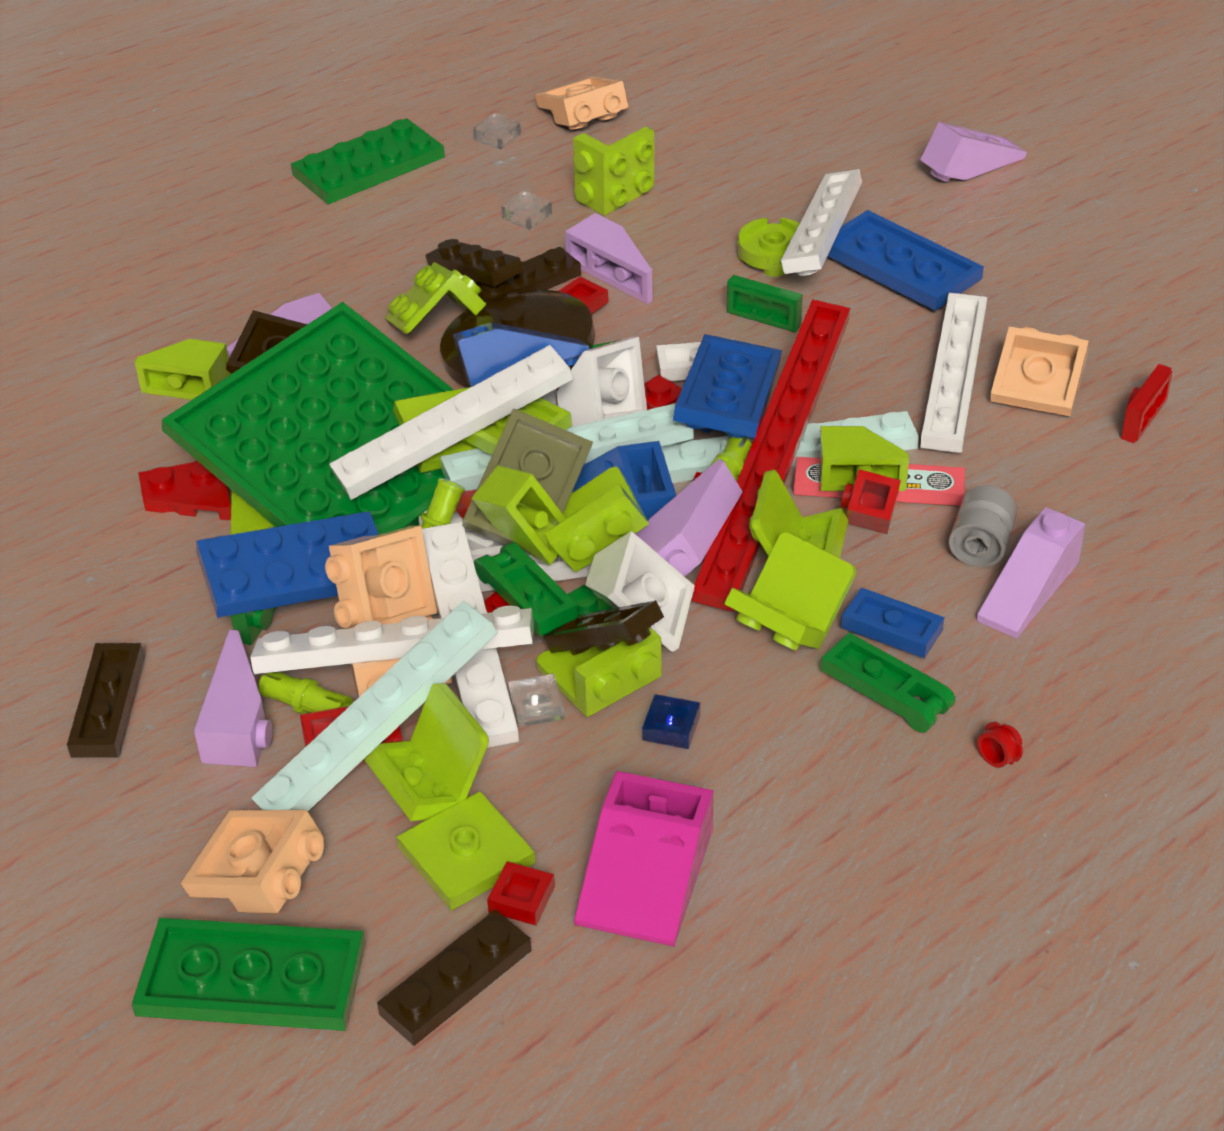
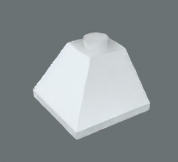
[556,337,647,427]
[585,531,695,652]

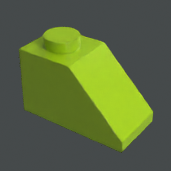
[134,339,231,400]
[819,426,909,491]
[471,465,566,565]

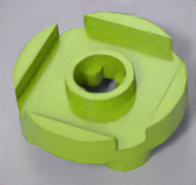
[737,218,800,277]

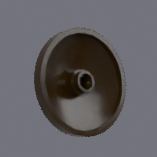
[440,289,595,387]

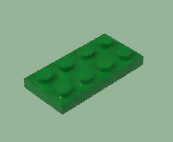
[291,118,445,205]
[132,918,366,1031]

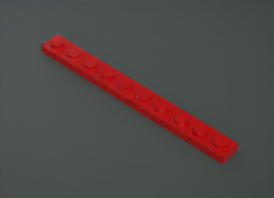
[691,299,851,612]

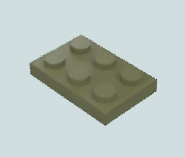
[462,408,593,558]

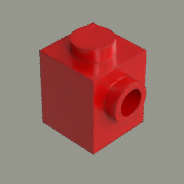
[840,469,901,534]

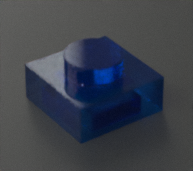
[642,694,700,749]

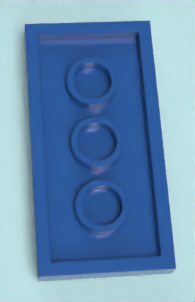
[828,210,984,311]
[673,334,782,438]
[196,511,379,618]

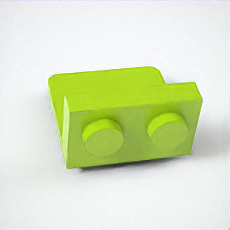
[573,127,654,216]
[385,262,486,334]
[545,467,649,573]
[750,470,849,558]
[724,532,857,651]
[536,627,662,718]
[364,683,489,821]

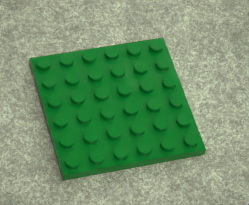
[162,302,454,534]

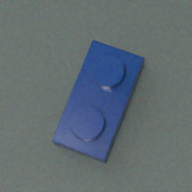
[841,587,945,659]

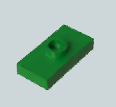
[727,275,803,333]

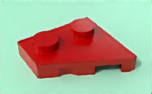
[138,460,231,521]

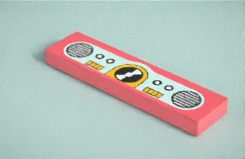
[794,457,965,506]

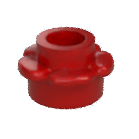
[977,721,1023,768]

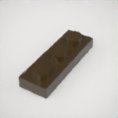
[425,239,523,287]
[474,247,581,301]
[543,600,664,655]
[67,643,144,758]
[377,910,532,1046]

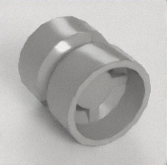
[949,485,1018,568]

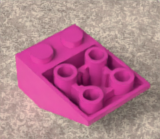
[574,771,714,947]

